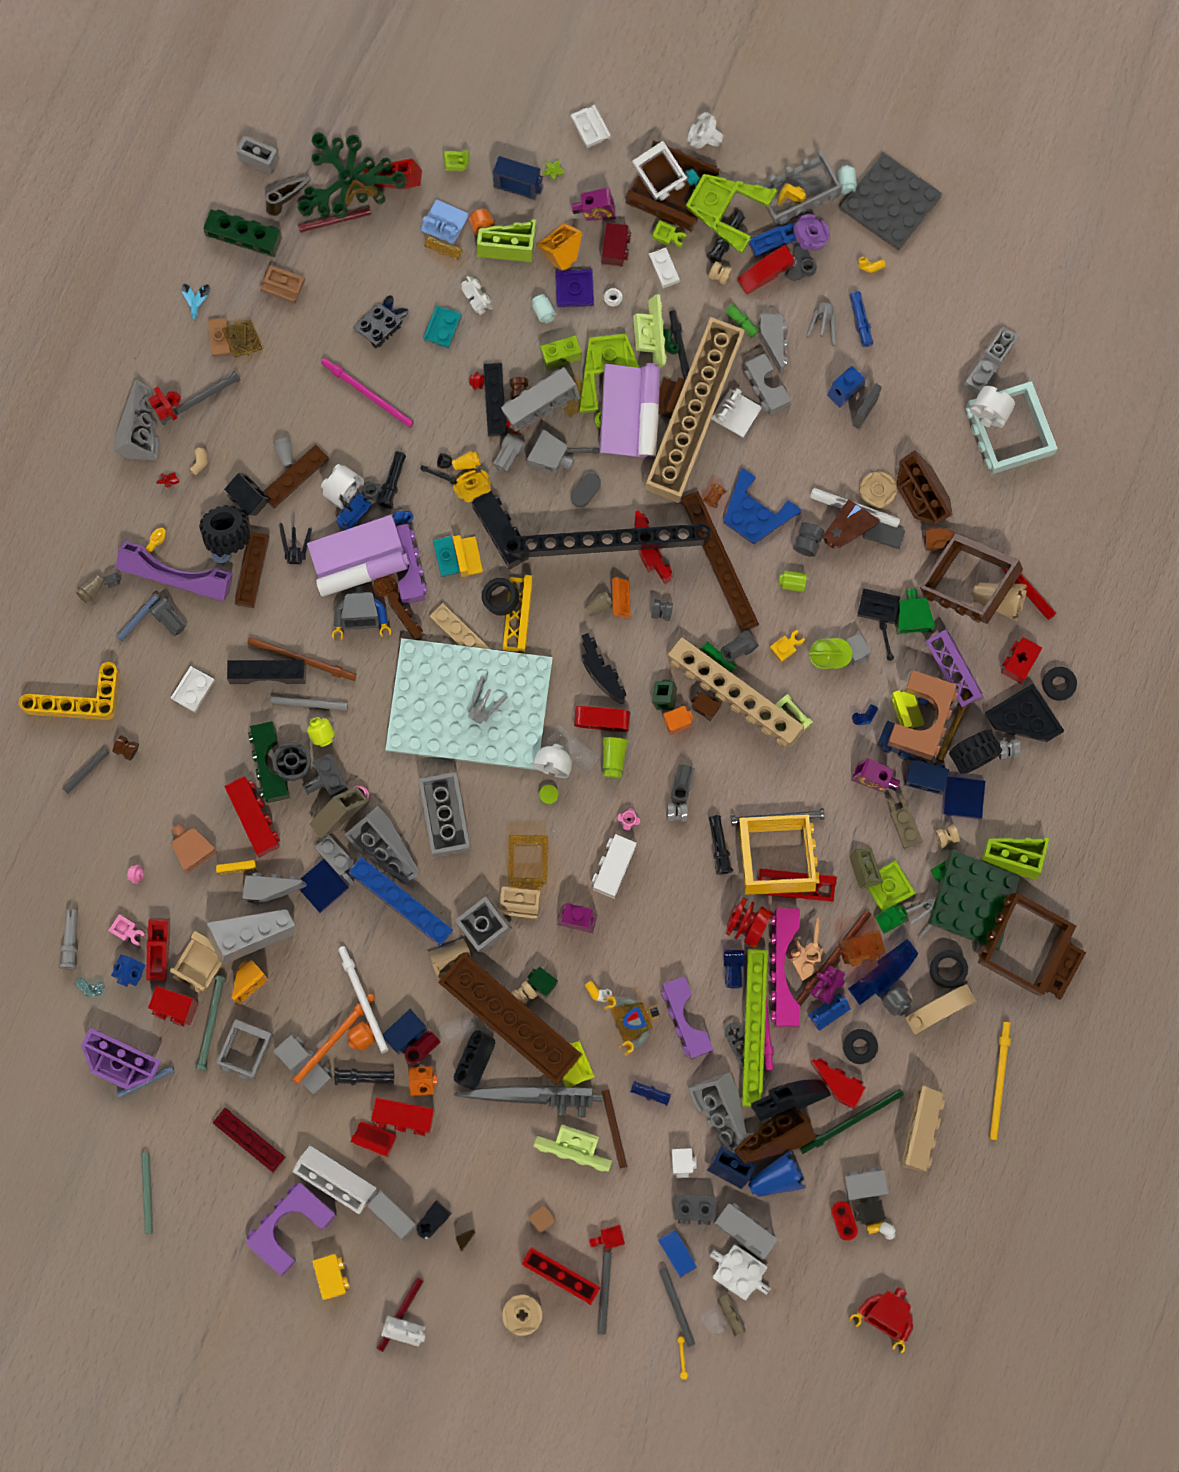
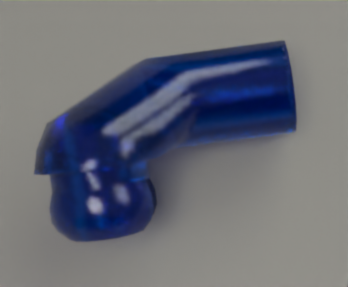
[852,704,878,726]

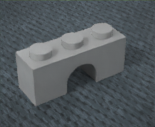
[743,354,791,416]

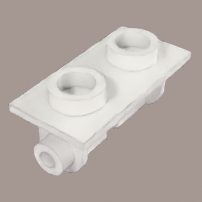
[461,276,493,315]
[381,1316,425,1347]

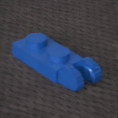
[749,223,797,258]

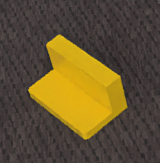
[453,535,483,577]

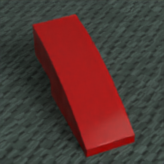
[737,245,795,295]
[146,918,170,981]

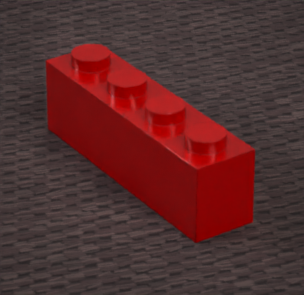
[224,776,280,858]
[521,1247,601,1305]

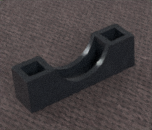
[227,660,306,684]

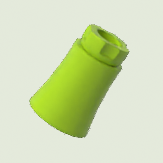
[602,737,629,779]

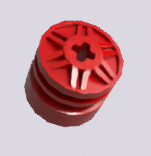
[726,897,773,948]

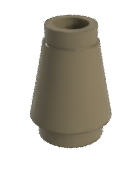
[76,575,104,603]
[585,591,613,616]

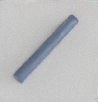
[116,594,160,641]
[117,1065,174,1098]

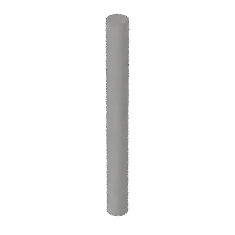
[271,696,348,711]

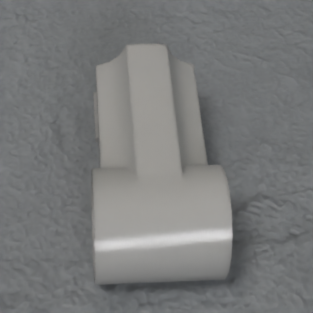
[493,433,526,473]

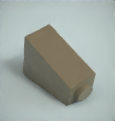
[310,787,368,839]

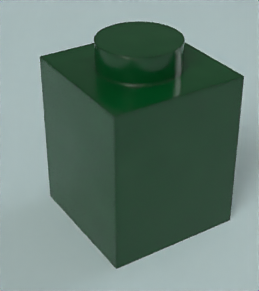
[527,966,558,998]

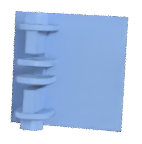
[420,199,469,245]

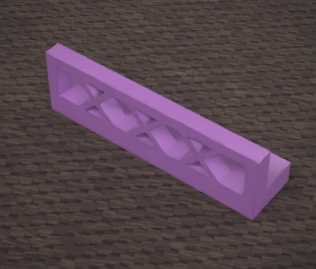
[926,630,985,707]

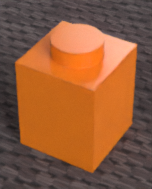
[663,706,694,735]

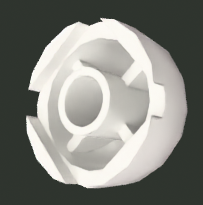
[533,744,572,778]

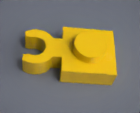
[770,630,805,663]

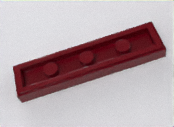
[212,1108,286,1173]

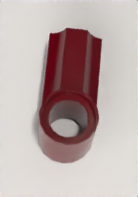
[405,1030,441,1067]

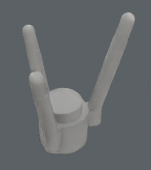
[807,303,836,346]
[468,676,508,724]
[906,897,936,939]

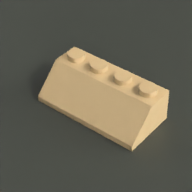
[901,1086,945,1172]

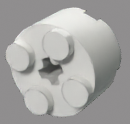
[970,386,1015,428]
[321,464,364,509]

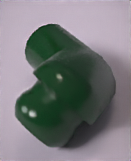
[663,329,679,355]

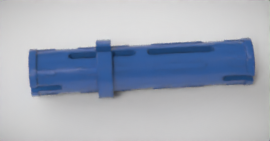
[849,291,874,347]

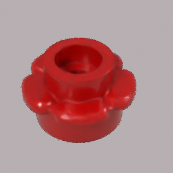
[469,372,484,390]

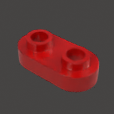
[831,1201,858,1241]

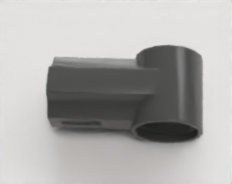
[149,597,187,637]
[721,630,759,662]
[671,764,695,805]

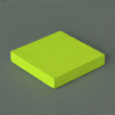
[867,860,916,913]

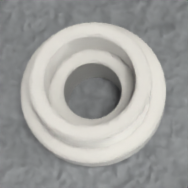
[604,288,622,307]

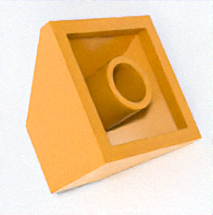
[536,223,582,271]
[232,959,269,1005]

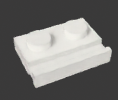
[571,105,610,148]
[171,666,215,713]

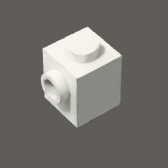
[671,1148,697,1178]

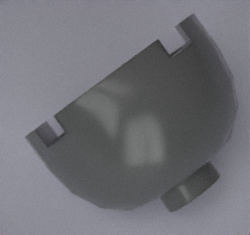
[272,742,311,781]

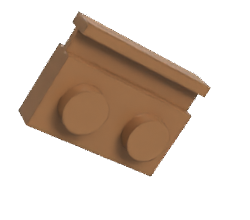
[260,265,305,304]

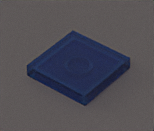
[943,776,986,820]
[299,859,349,913]

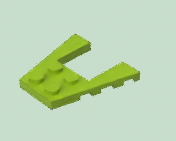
[686,174,777,255]
[579,334,640,413]

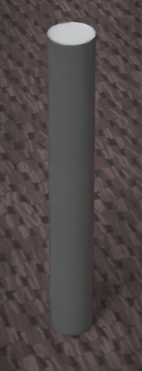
[62,748,109,794]

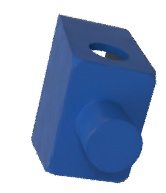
[827,366,865,408]

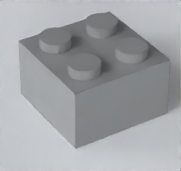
[455,896,513,952]

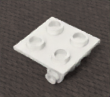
[711,388,762,438]

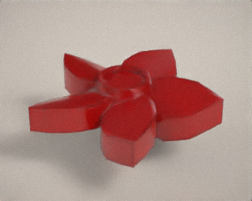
[156,473,179,488]

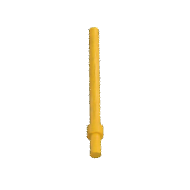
[989,1022,1011,1140]

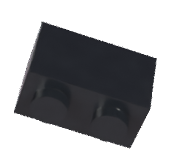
[224,473,271,516]

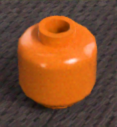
[468,209,495,236]
[348,1022,376,1051]

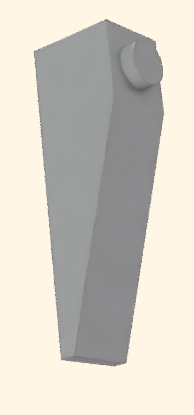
[113,380,159,460]
[344,806,420,884]
[687,1072,747,1153]

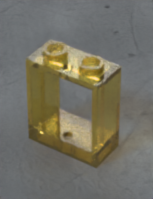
[508,835,548,888]

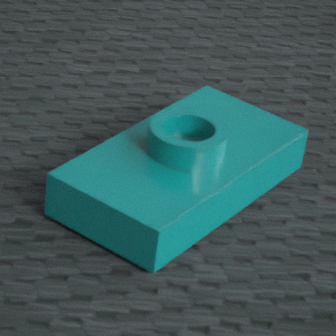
[433,536,460,577]

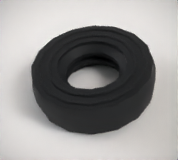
[1042,667,1077,701]
[843,1029,878,1064]

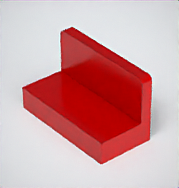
[350,1121,397,1158]

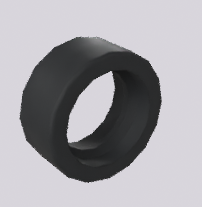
[481,578,520,616]
[930,950,968,989]

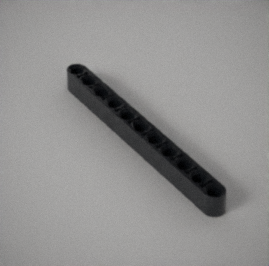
[504,524,711,558]

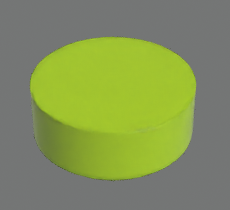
[539,785,559,805]

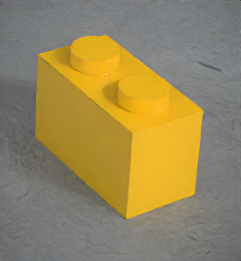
[312,1254,350,1300]

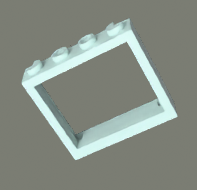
[965,381,1058,475]

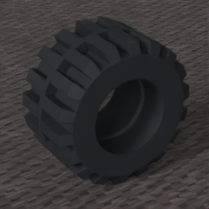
[199,505,250,555]
[949,730,1002,774]

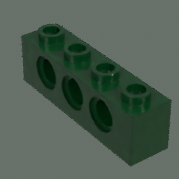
[203,209,282,257]

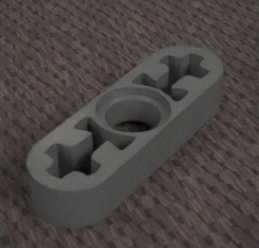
[725,1023,745,1071]

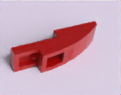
[634,510,673,584]

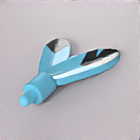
[182,284,210,320]

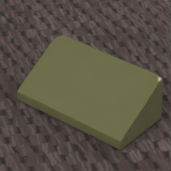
[849,848,883,889]

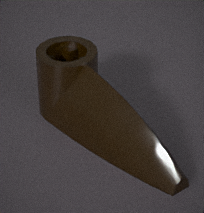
[265,176,311,216]

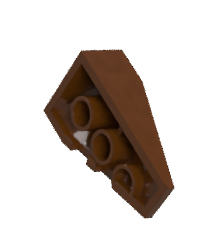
[734,1107,816,1164]

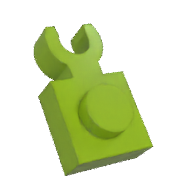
[652,220,687,248]

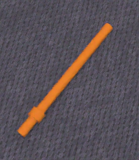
[292,993,375,1085]

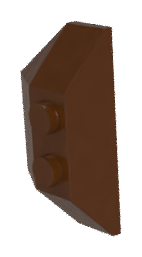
[896,450,953,525]

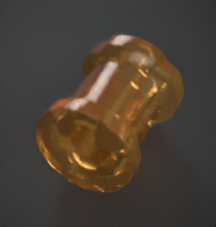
[703,483,726,508]

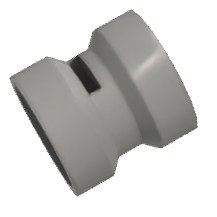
[998,739,1020,760]
[667,803,688,822]

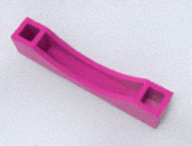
[771,908,800,1028]

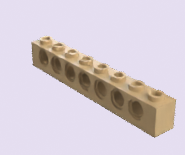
[668,637,804,748]

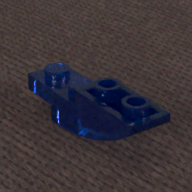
[848,939,919,1005]

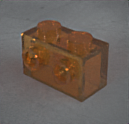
[838,931,886,967]

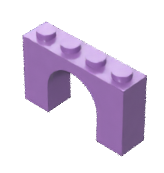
[246,1183,337,1276]

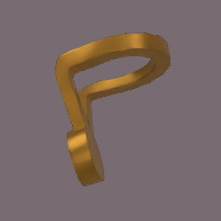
[345,180,378,205]

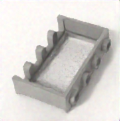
[755,150,841,226]

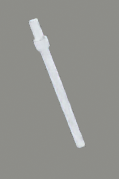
[338,946,388,1053]

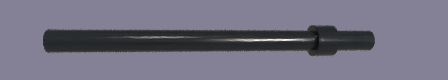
[669,310,690,381]

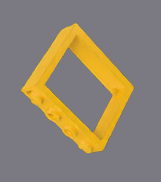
[739,815,819,895]

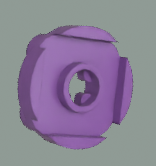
[793,214,830,250]

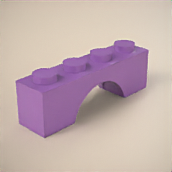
[396,524,427,605]
[660,976,713,1060]

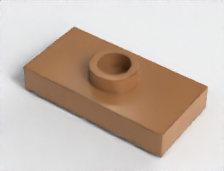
[208,318,231,357]

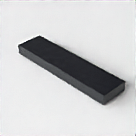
[483,363,507,437]

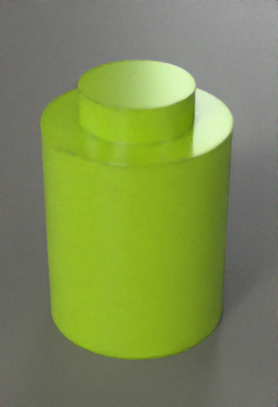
[778,570,807,592]

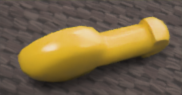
[145,528,166,554]

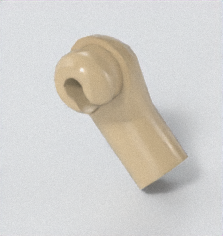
[189,447,208,476]

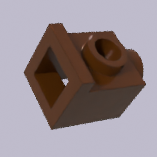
[691,692,722,722]

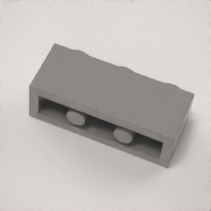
[274,1035,332,1096]

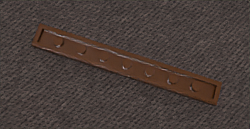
[681,491,759,633]

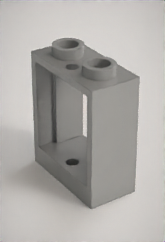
[217,1019,274,1081]
[367,1191,417,1240]

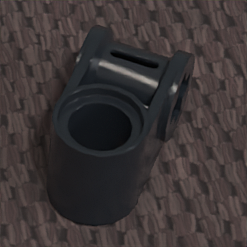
[417,1200,452,1239]

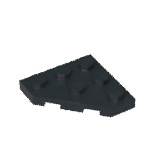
[984,684,1064,742]

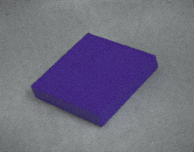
[556,269,594,308]

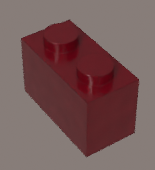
[601,223,631,267]

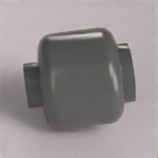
[882,987,912,1016]

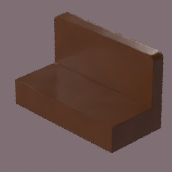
[659,377,685,419]

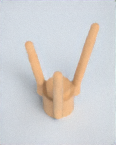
[793,918,824,963]

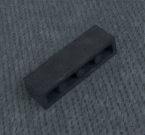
[471,491,529,570]

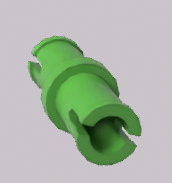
[725,304,759,338]

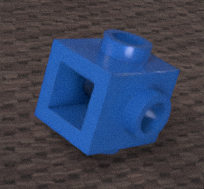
[111,954,146,987]

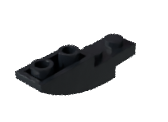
[581,633,627,704]
[751,1079,831,1121]

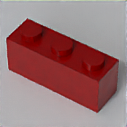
[371,1097,435,1136]

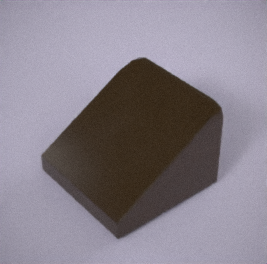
[456,1229,475,1252]

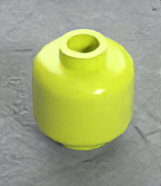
[306,717,335,747]

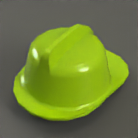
[809,638,853,669]

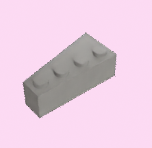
[501,368,581,432]

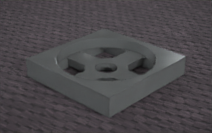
[853,383,882,429]

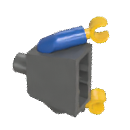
[332,586,391,640]

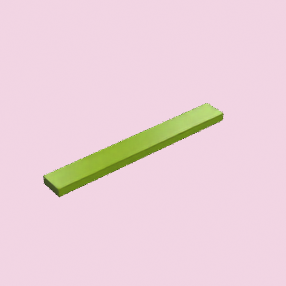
[742,949,768,1107]

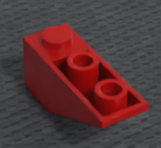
[811,1058,866,1109]

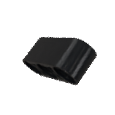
[454,1030,495,1090]

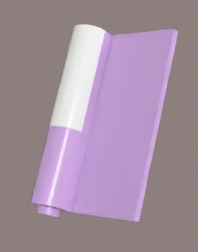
[600,363,661,458]
[307,515,410,597]

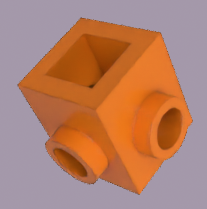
[409,1066,438,1096]

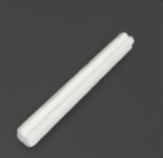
[810,488,900,528]

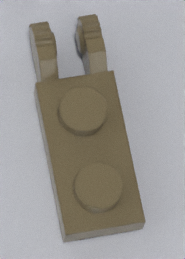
[886,792,923,849]

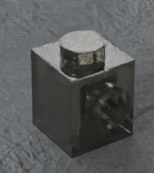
[854,1198,886,1225]

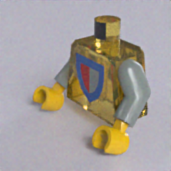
[602,996,660,1056]

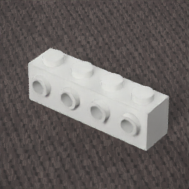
[293,1146,376,1215]

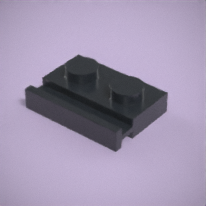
[857,588,900,624]

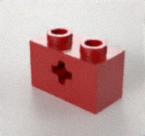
[1002,637,1042,684]

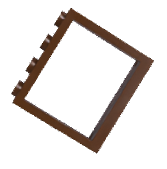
[920,533,1023,624]
[977,893,1076,996]

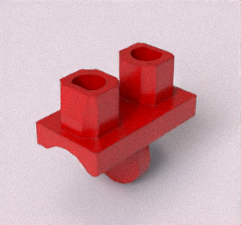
[147,386,181,421]

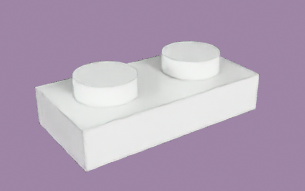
[649,248,680,289]

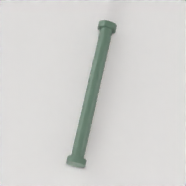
[195,976,227,1071]

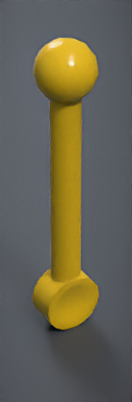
[677,1336,688,1380]

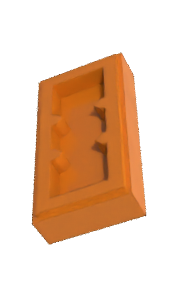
[612,577,631,619]

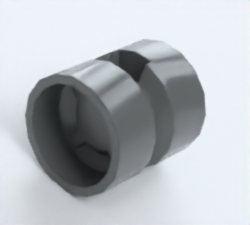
[793,522,825,557]

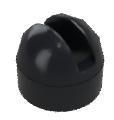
[437,453,452,469]

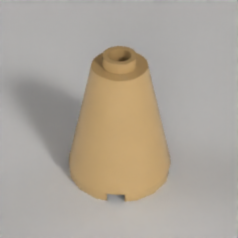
[972,583,1027,621]

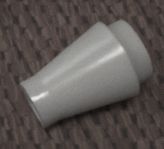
[273,438,293,467]

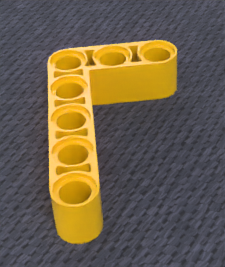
[19,662,120,720]

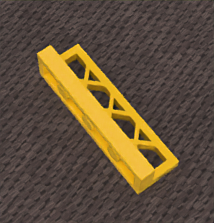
[503,575,533,653]

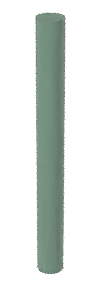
[141,1153,153,1234]

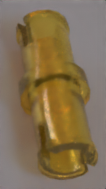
[424,236,463,260]

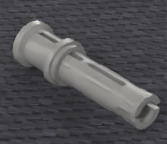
[59,909,78,970]

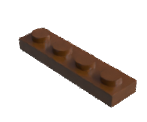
[263,444,329,509]
[235,531,270,608]

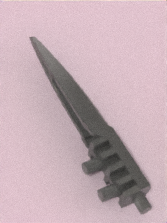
[454,1086,602,1118]

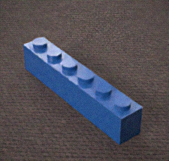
[349,857,453,947]

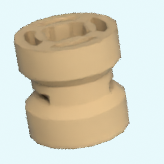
[708,261,733,286]
[935,825,960,849]
[511,981,538,1005]

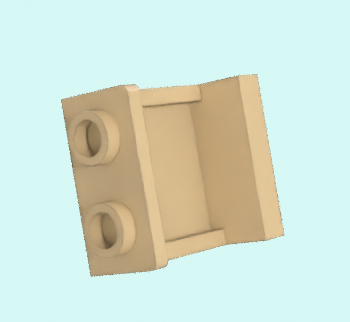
[170,931,223,993]

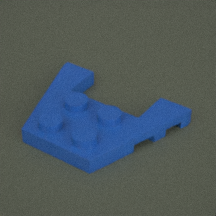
[723,468,801,545]

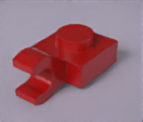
[589,1225,625,1250]

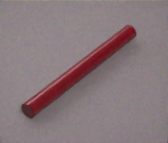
[298,208,371,232]
[376,1277,424,1352]

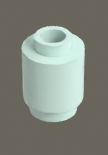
[837,165,857,194]
[531,294,556,323]

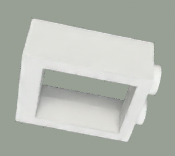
[632,141,687,201]

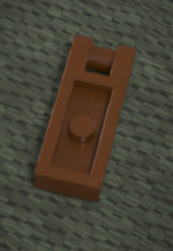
[387,592,423,641]
[1046,943,1086,1000]

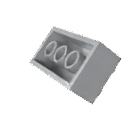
[419,772,471,858]

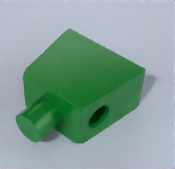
[896,589,935,634]

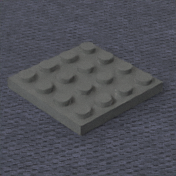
[840,153,942,251]

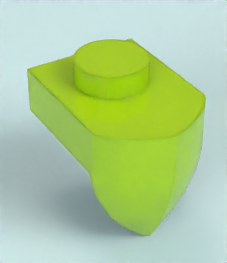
[442,149,470,171]

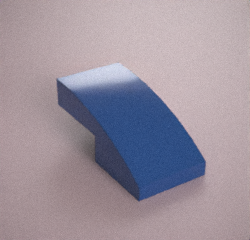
[658,1230,697,1278]

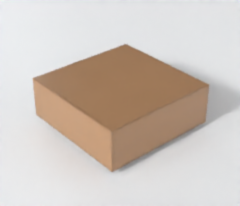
[529,1205,556,1233]

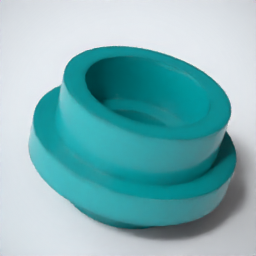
[685,169,700,186]

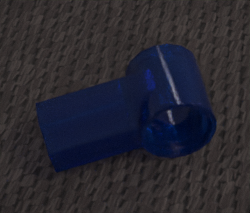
[724,949,744,989]

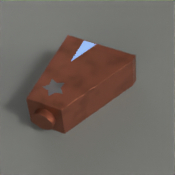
[823,499,880,549]

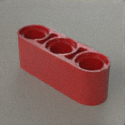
[574,706,631,732]

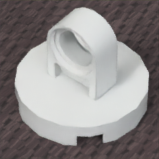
[688,113,723,149]

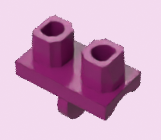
[810,965,846,1003]

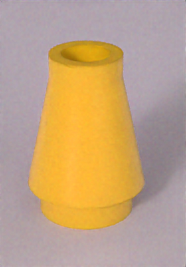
[452,450,481,471]

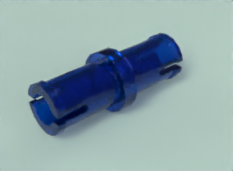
[630,1081,671,1106]

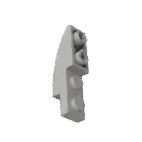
[964,327,1019,394]

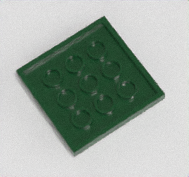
[928,850,1021,950]

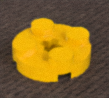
[453,470,491,503]

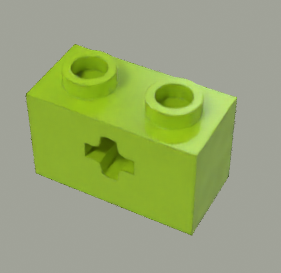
[540,335,582,371]

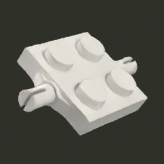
[710,1244,771,1301]

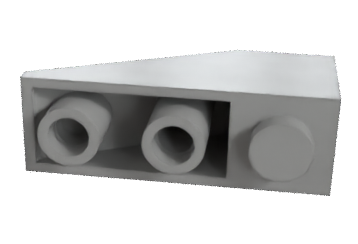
[759,314,787,373]
[242,873,307,903]

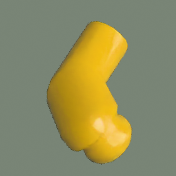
[858,257,886,273]

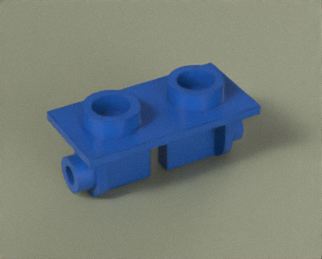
[335,493,372,530]
[808,993,851,1031]

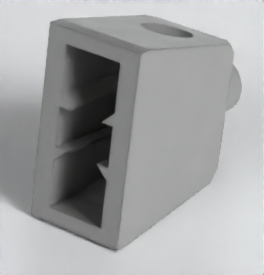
[527,429,575,474]

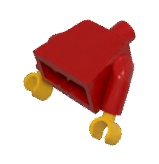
[850,1288,914,1353]

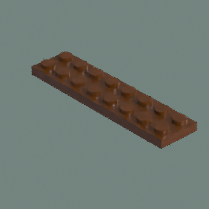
[438,953,583,1085]

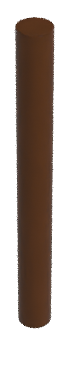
[601,1089,627,1169]

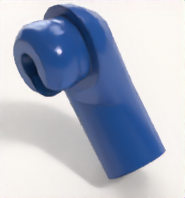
[393,511,414,526]

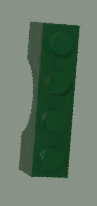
[248,721,290,803]

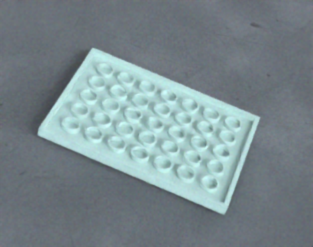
[385,638,553,770]

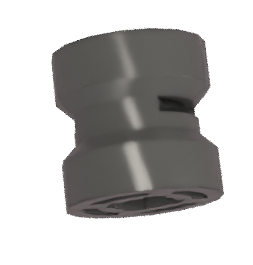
[651,599,674,621]

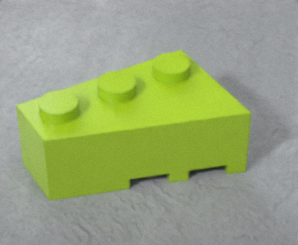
[477,219,536,262]
[981,838,1049,880]

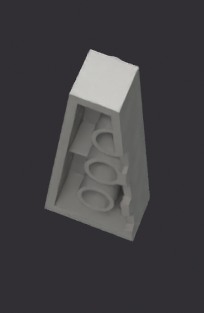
[205,909,295,965]

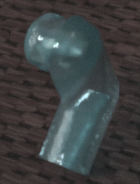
[75,978,105,997]

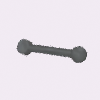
[567,448,600,454]

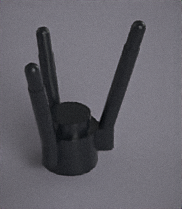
[279,523,312,565]

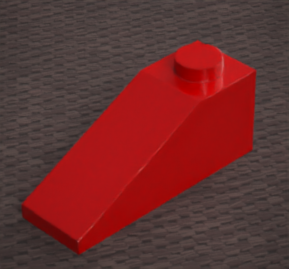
[362,158,422,189]

